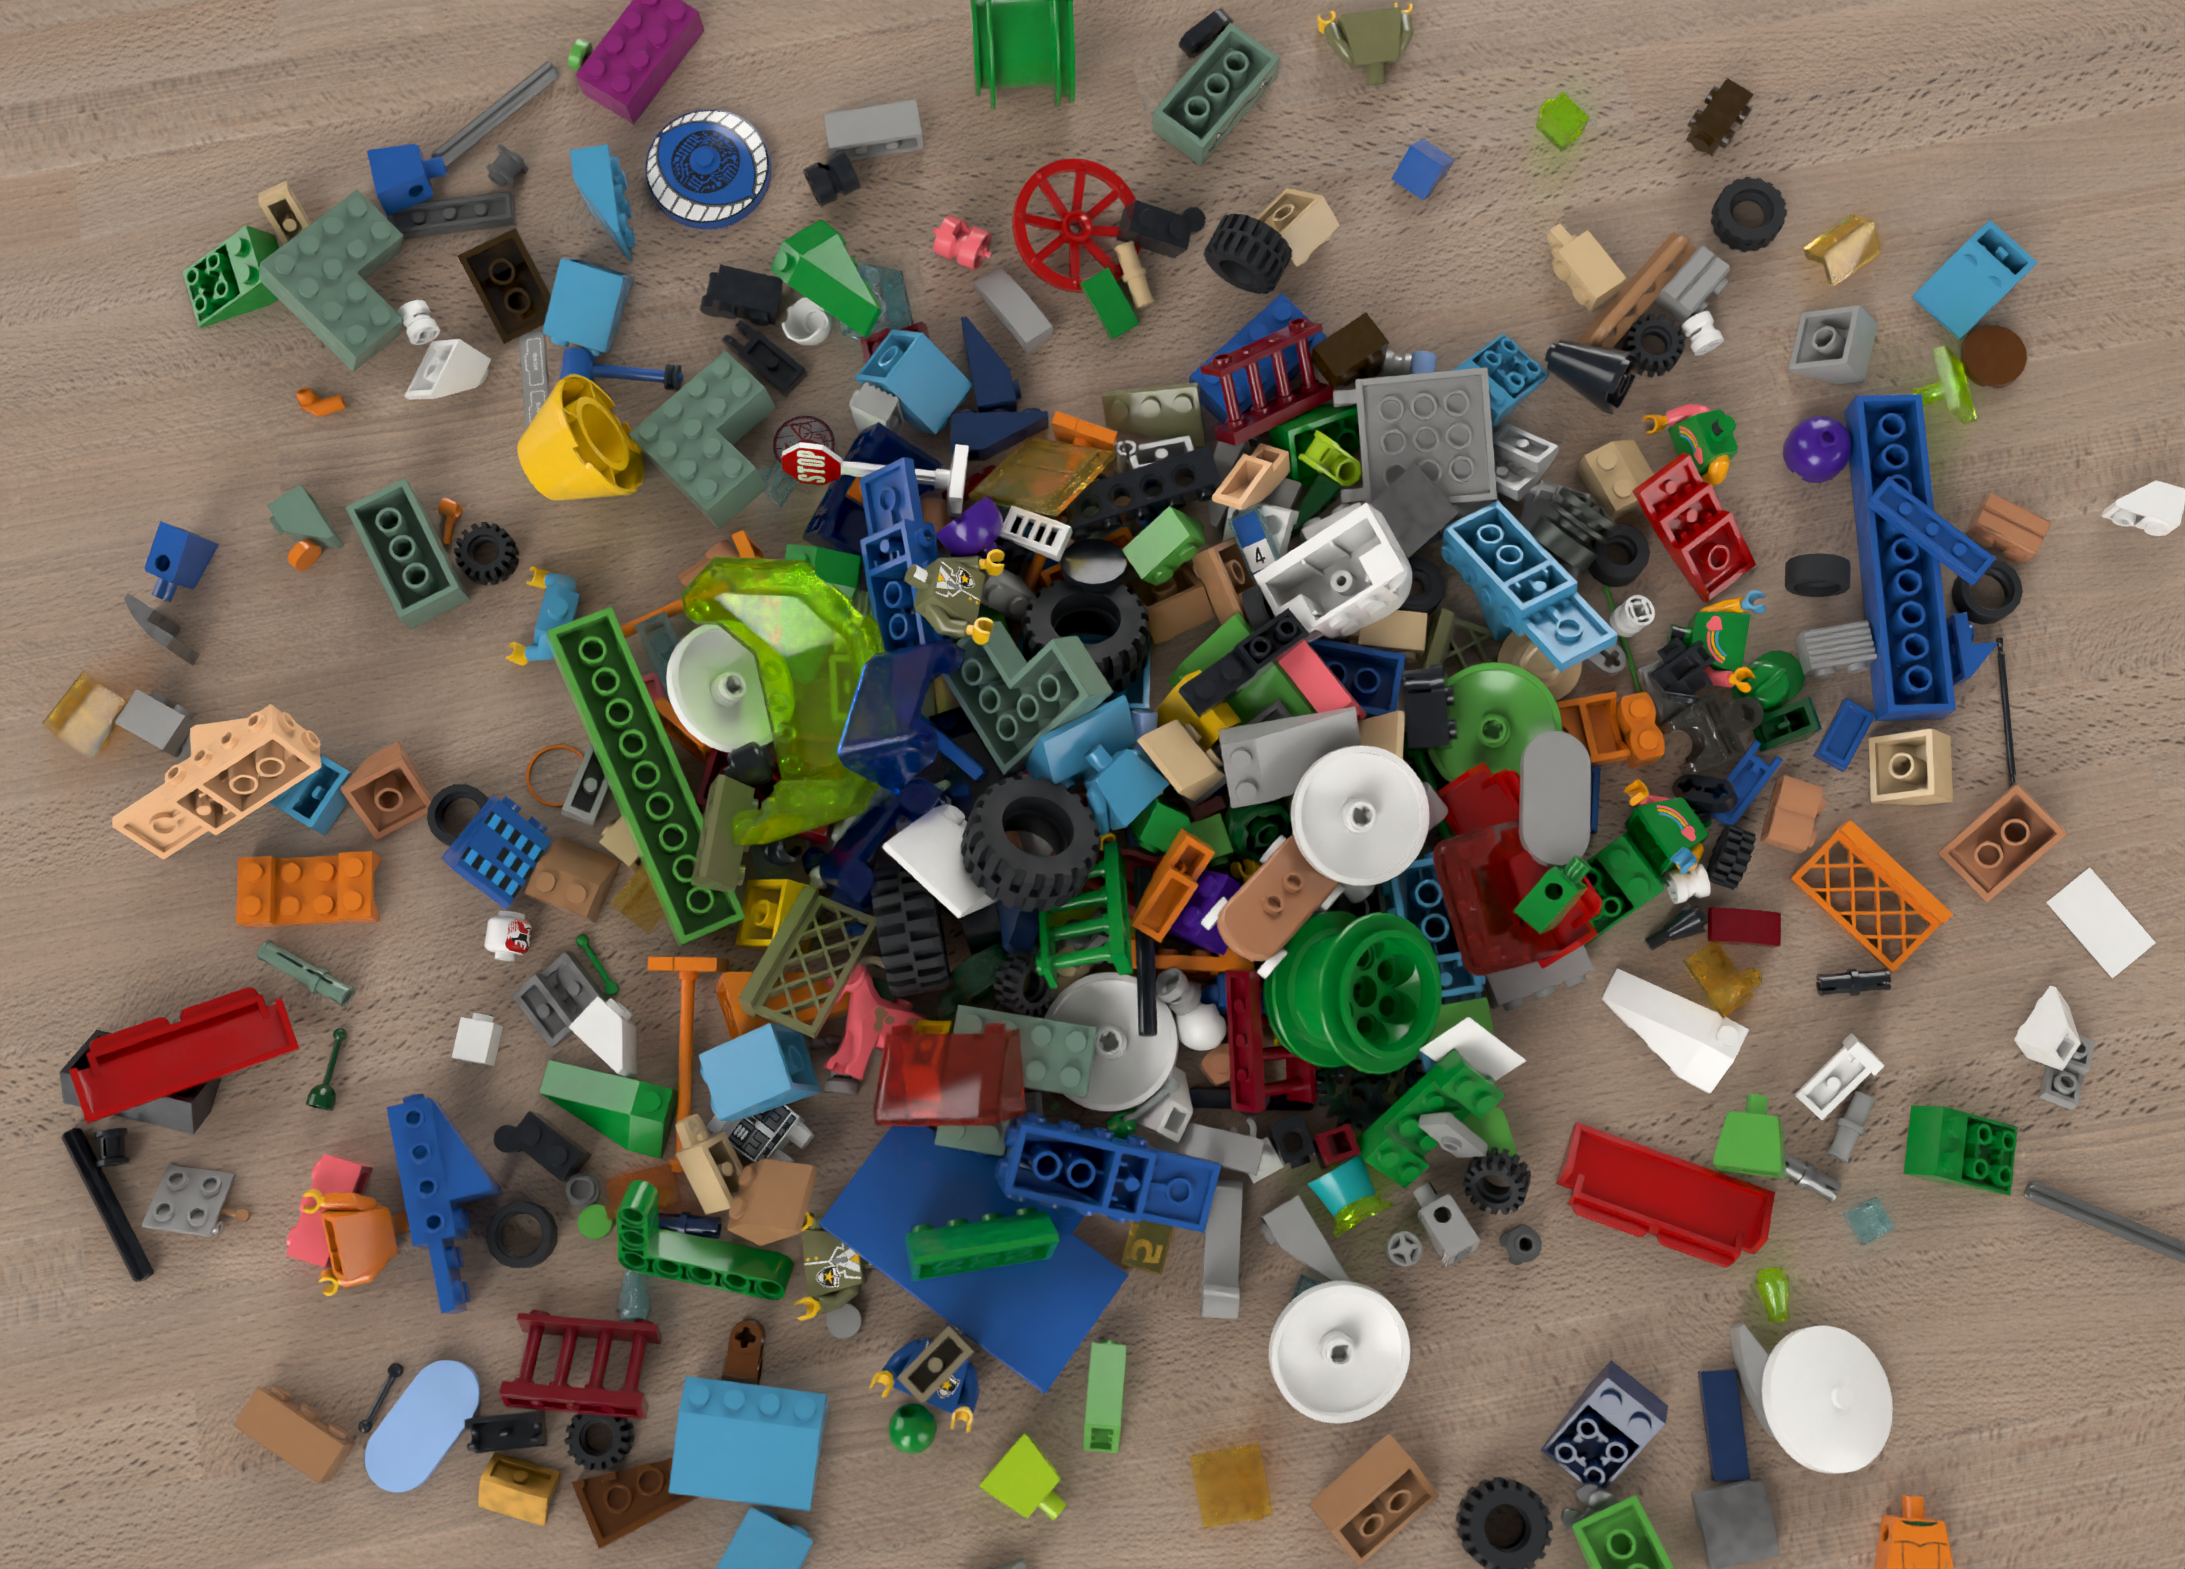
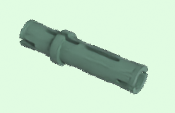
[257,940,355,1006]

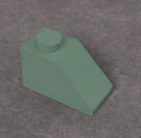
[267,484,344,549]

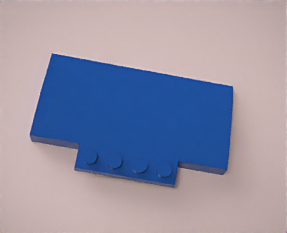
[819,1110,1129,1395]

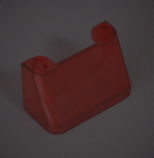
[1432,820,1560,976]
[873,1023,1026,1126]

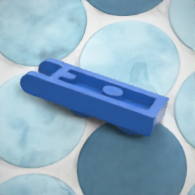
[1709,740,1783,827]

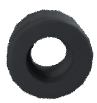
[1588,523,1650,587]

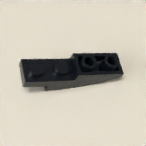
[1178,608,1309,718]

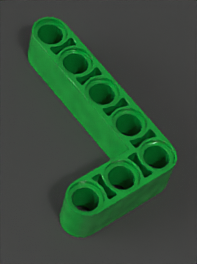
[616,1180,794,1300]

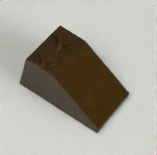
[457,228,551,344]

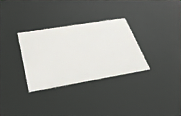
[2046,867,2156,979]
[1419,1017,1527,1081]

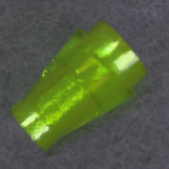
[1754,1267,1790,1322]

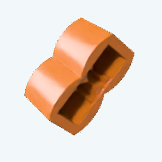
[1616,692,1665,769]

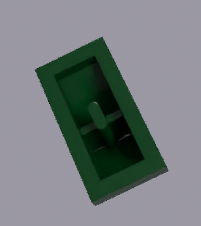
[1750,697,1822,752]

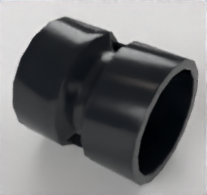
[803,150,861,207]

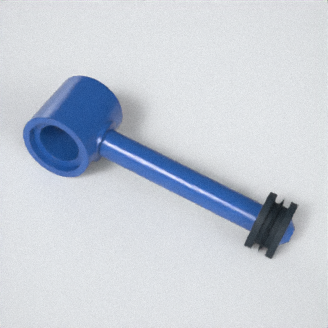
[560,348,683,391]

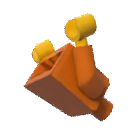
[302,1189,410,1296]

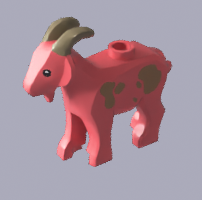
[822,953,928,1101]

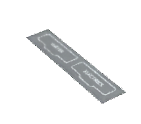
[519,331,549,429]

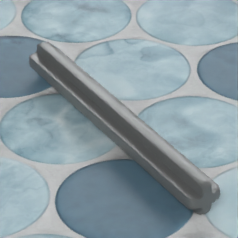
[431,61,559,166]
[2024,1181,2185,1263]

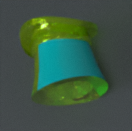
[1306,1154,1395,1239]

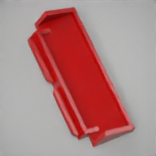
[1436,762,1602,969]
[69,987,300,1124]
[1556,1122,1775,1268]

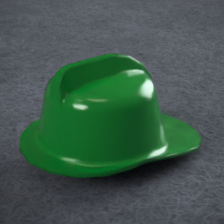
[1731,650,1805,717]

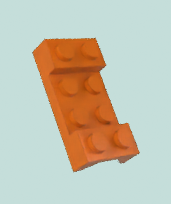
[1556,691,1631,766]
[236,851,381,928]
[1115,934,1254,980]

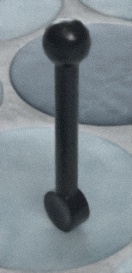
[358,1363,403,1433]

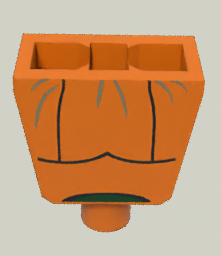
[1874,1495,1954,1569]

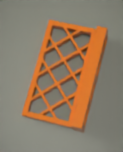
[1789,820,1953,973]

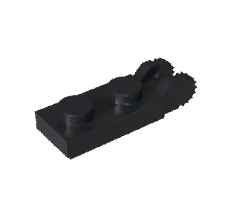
[722,320,808,397]

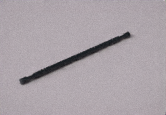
[1996,638,2016,788]

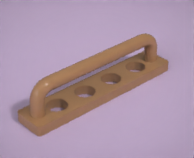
[1577,232,1697,349]

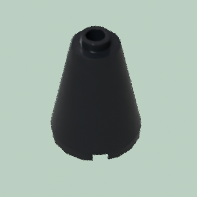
[1545,340,1640,415]

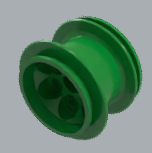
[970,0,1076,110]
[1263,911,1442,1074]

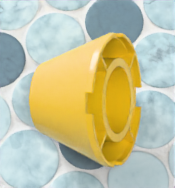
[517,374,644,501]

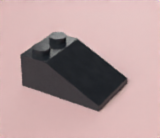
[929,706,1019,803]

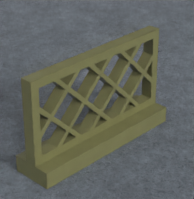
[1404,608,1508,738]
[738,885,877,1039]

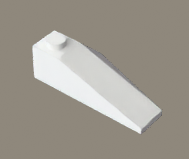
[1601,968,1749,1094]

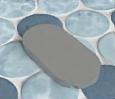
[1519,731,1591,867]

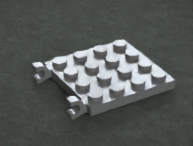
[1333,367,1497,504]

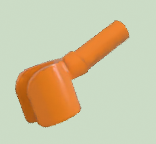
[438,497,463,545]

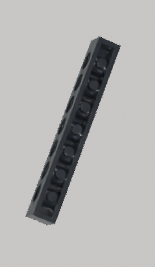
[977,445,1221,564]

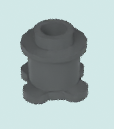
[486,144,529,188]
[1499,1224,1542,1265]

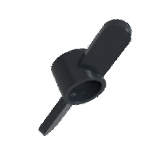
[1189,1086,1316,1116]

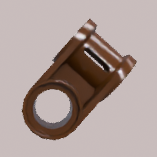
[721,1319,766,1385]

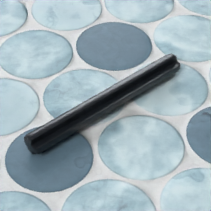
[1134,866,1158,1037]
[61,1128,154,1282]

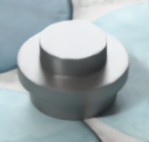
[565,1172,601,1207]

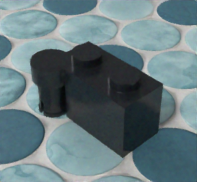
[1116,200,1206,259]
[700,264,783,326]
[1402,664,1458,752]
[493,1111,592,1182]

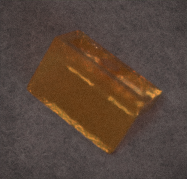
[605,1163,682,1221]

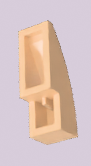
[1212,443,1290,510]

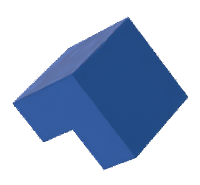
[1391,139,1455,200]

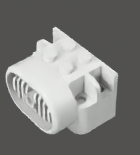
[1253,502,1412,642]

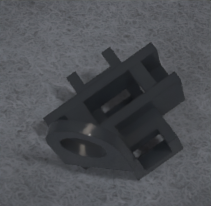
[1651,637,1716,704]

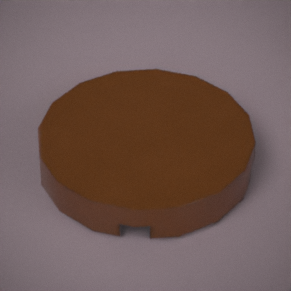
[1959,325,2027,388]

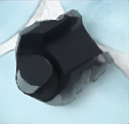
[762,829,802,866]

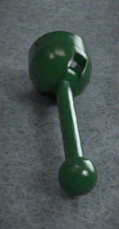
[305,1028,347,1111]

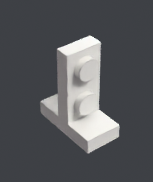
[1795,1033,1885,1120]

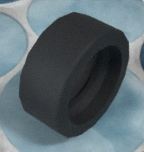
[1785,553,1851,597]
[1951,559,2023,625]
[427,784,489,846]
[487,1202,558,1268]

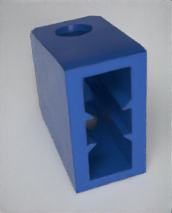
[367,144,448,215]
[144,521,218,602]

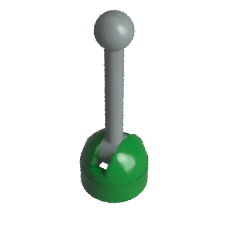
[1106,1078,1180,1139]

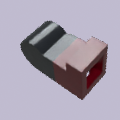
[1313,1123,1361,1170]

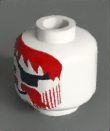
[484,911,532,962]

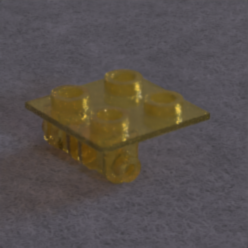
[1683,942,1762,1019]
[1190,1442,1273,1529]

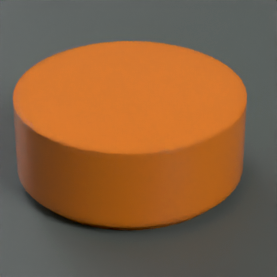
[288,539,321,571]

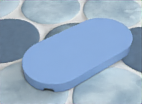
[364,1360,482,1493]

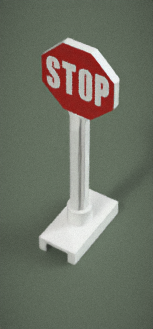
[782,442,969,517]

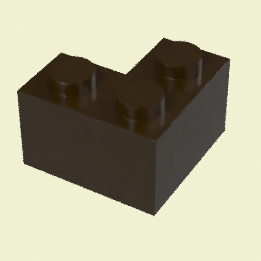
[1311,312,1389,389]

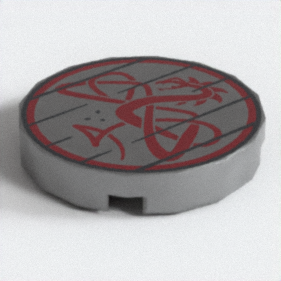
[772,415,837,469]

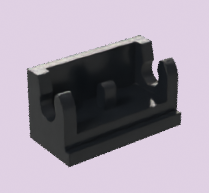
[465,1410,547,1453]

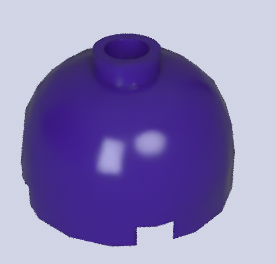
[1783,416,1852,483]
[936,496,1003,559]

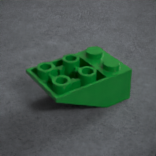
[182,226,279,328]
[1584,832,1670,947]
[1903,1105,2018,1196]

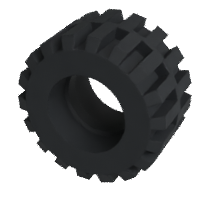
[1204,213,1292,294]
[1456,1477,1553,1569]

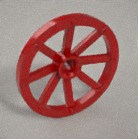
[1012,158,1140,293]

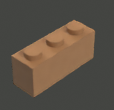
[233,1385,355,1483]

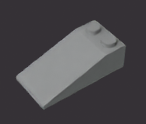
[1218,707,1361,808]

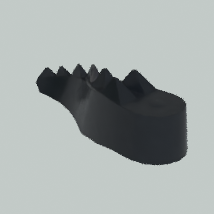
[942,765,1003,955]

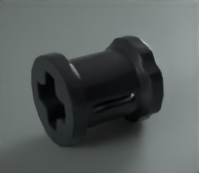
[95,1128,130,1168]

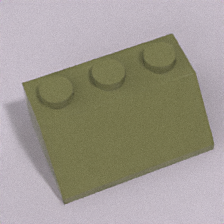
[691,774,758,893]

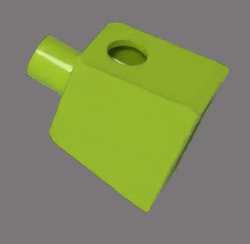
[979,1431,1067,1521]

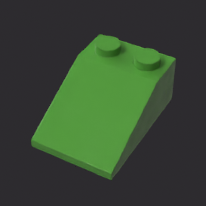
[1571,1495,1674,1569]

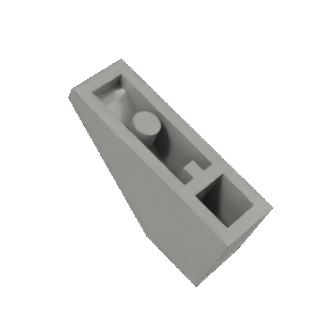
[1259,1195,1351,1282]

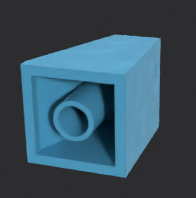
[542,257,634,356]
[854,329,973,434]
[699,1023,821,1122]
[716,1507,814,1569]

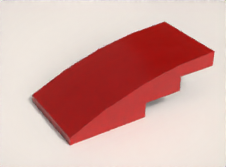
[1633,453,1756,603]

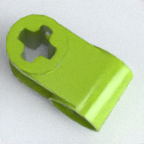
[1298,430,1362,486]

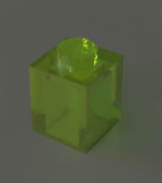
[1535,92,1590,152]

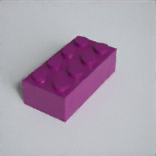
[575,0,705,125]

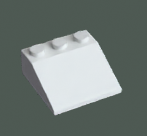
[882,804,999,918]

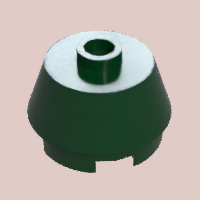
[1224,799,1293,861]

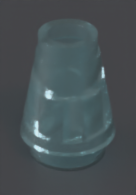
[616,1270,651,1323]

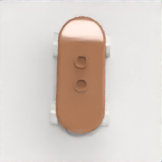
[1201,835,1345,979]

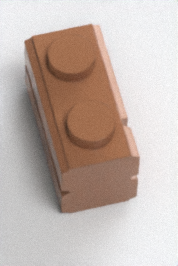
[1965,492,2051,563]

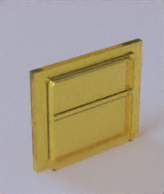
[968,437,1116,516]

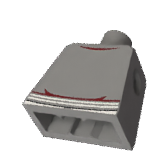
[1413,1182,1480,1268]

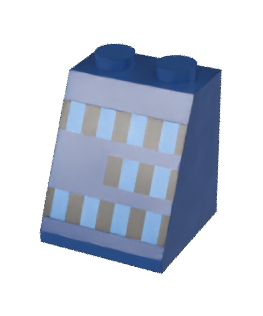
[441,795,552,910]

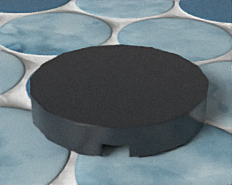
[1061,538,1127,592]

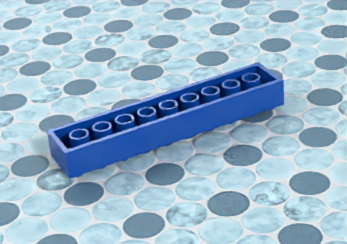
[1844,394,1956,721]

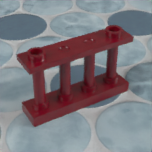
[1200,318,1334,446]
[1225,969,1317,1113]
[499,1310,662,1419]

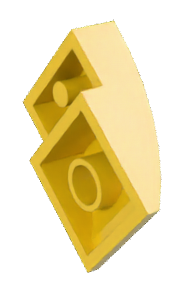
[1156,669,1242,751]

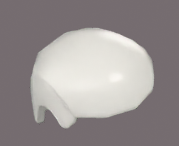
[782,298,833,346]
[1175,1001,1227,1051]

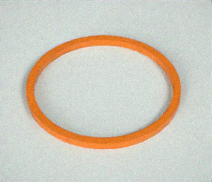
[526,745,583,807]

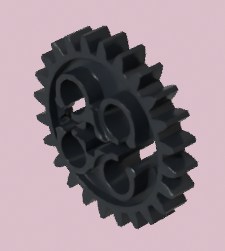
[1315,1060,1426,1134]

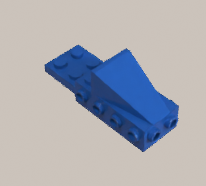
[859,457,954,674]
[386,1094,502,1314]
[995,1113,1221,1233]

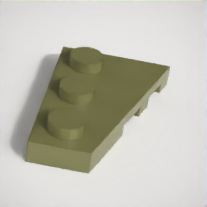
[1102,382,1207,447]

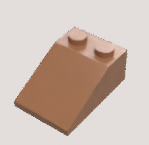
[1938,782,2067,902]

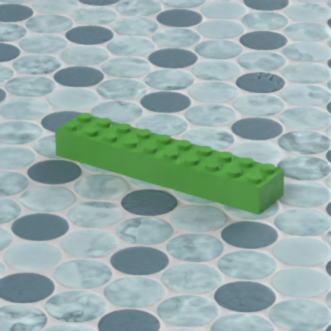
[546,607,746,948]

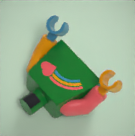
[1642,404,1738,487]
[1667,590,1766,693]
[1623,779,1712,875]

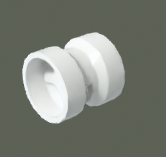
[397,300,440,345]
[1681,311,1724,356]
[1610,595,1655,637]
[1666,864,1711,904]

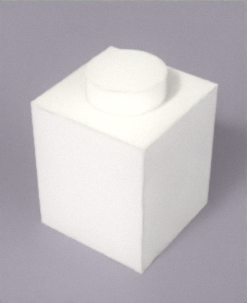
[452,1013,503,1066]

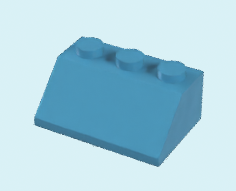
[1024,695,1137,792]

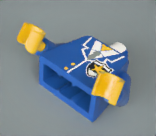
[869,1323,980,1433]

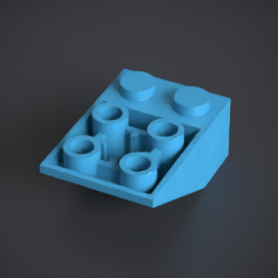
[570,144,636,260]
[1912,220,2038,340]
[1453,333,1550,430]
[269,754,352,836]

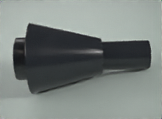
[1645,903,1708,951]

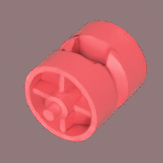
[933,215,992,271]

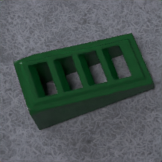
[1290,474,1342,539]

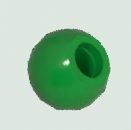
[888,1404,937,1454]

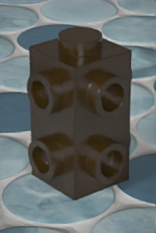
[1686,78,1754,156]

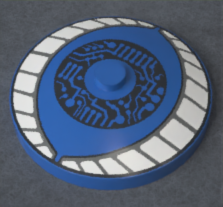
[645,109,771,230]

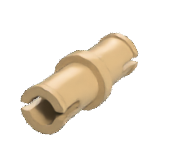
[1114,241,1155,309]

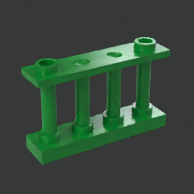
[1036,841,1133,989]

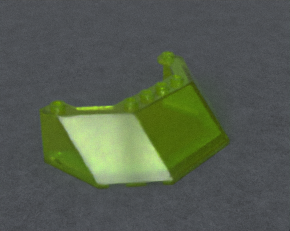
[680,557,908,845]

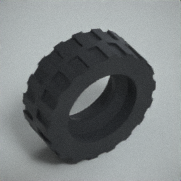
[1711,177,1787,252]

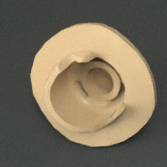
[1497,631,1582,701]

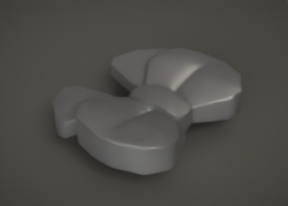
[1560,1482,1619,1535]

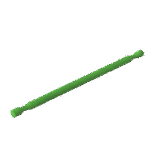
[1603,586,1643,693]

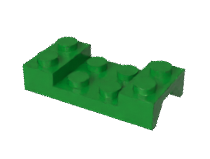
[1356,1048,1506,1188]

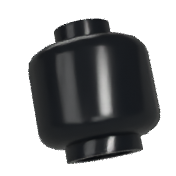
[723,742,777,789]

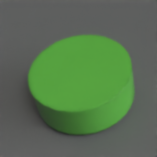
[568,38,593,72]
[578,1204,615,1239]

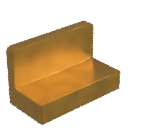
[478,1452,561,1526]

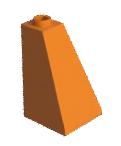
[715,972,850,1041]

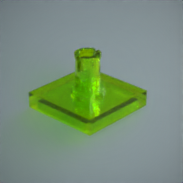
[1912,345,1977,425]

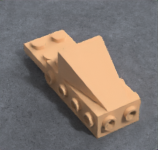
[112,704,321,860]

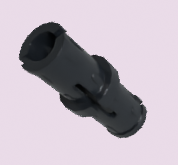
[1816,968,1891,996]

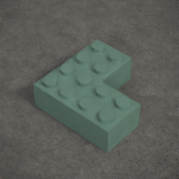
[259,189,404,372]
[628,350,776,530]
[935,621,1113,775]
[935,1005,1098,1156]

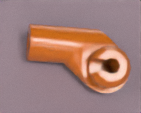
[296,387,347,417]

